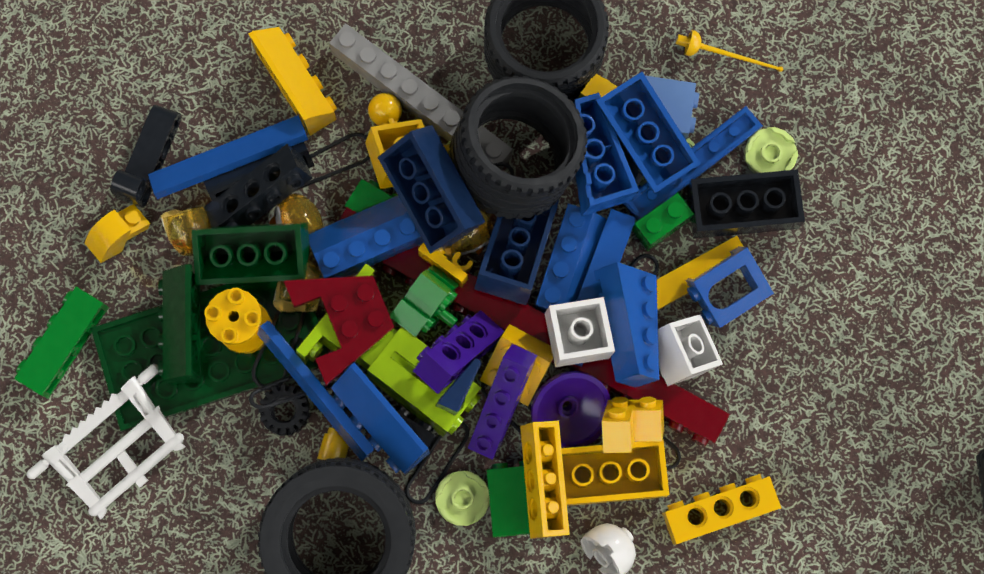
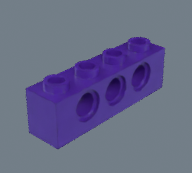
[413,310,504,394]
[468,344,538,460]

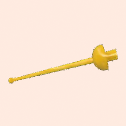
[675,30,783,72]

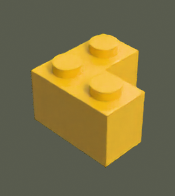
[602,397,664,453]

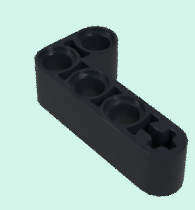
[110,105,181,208]

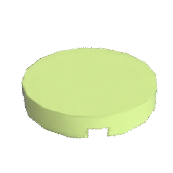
[744,127,798,173]
[435,471,490,526]

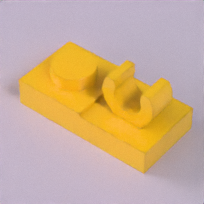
[418,242,473,288]

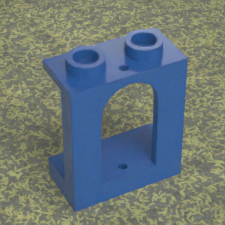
[685,246,774,328]

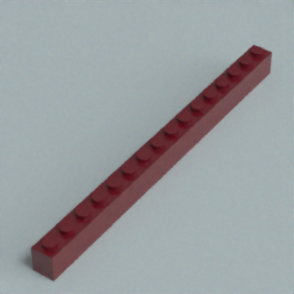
[339,207,730,447]

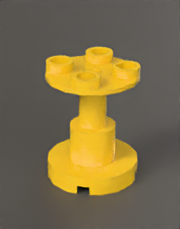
[204,288,272,354]

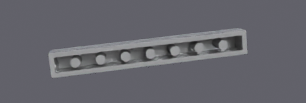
[329,23,513,170]

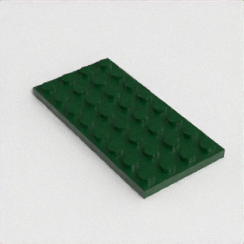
[91,281,329,432]

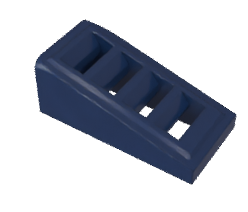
[436,359,481,415]

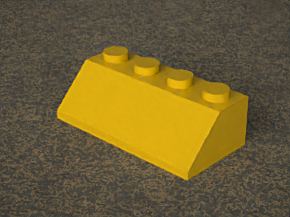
[248,27,337,136]

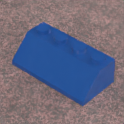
[596,72,701,193]
[309,195,423,278]
[535,203,607,313]
[331,362,430,475]

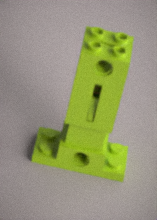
[296,264,481,437]

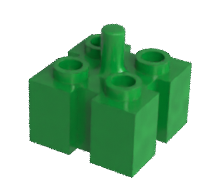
[390,265,459,337]

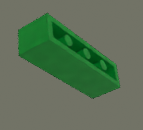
[14,287,109,399]

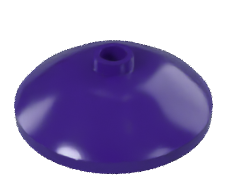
[531,371,611,448]

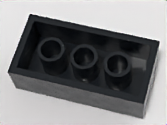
[687,169,805,239]

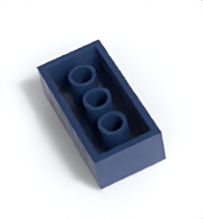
[377,125,486,254]
[474,200,559,306]

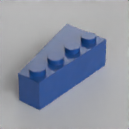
[573,93,639,217]
[594,262,659,387]

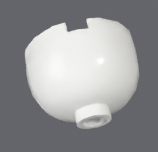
[580,523,636,574]

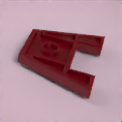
[284,276,394,386]

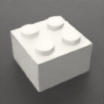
[545,297,615,367]
[658,314,723,386]

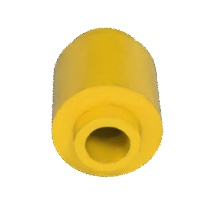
[317,427,349,460]

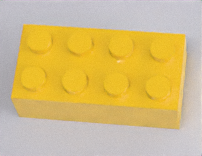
[561,440,669,506]

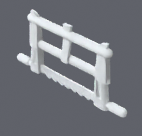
[27,364,186,519]

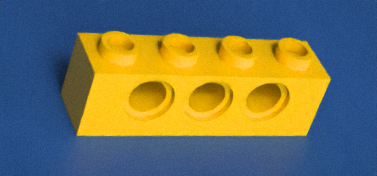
[520,421,570,539]
[662,474,781,545]

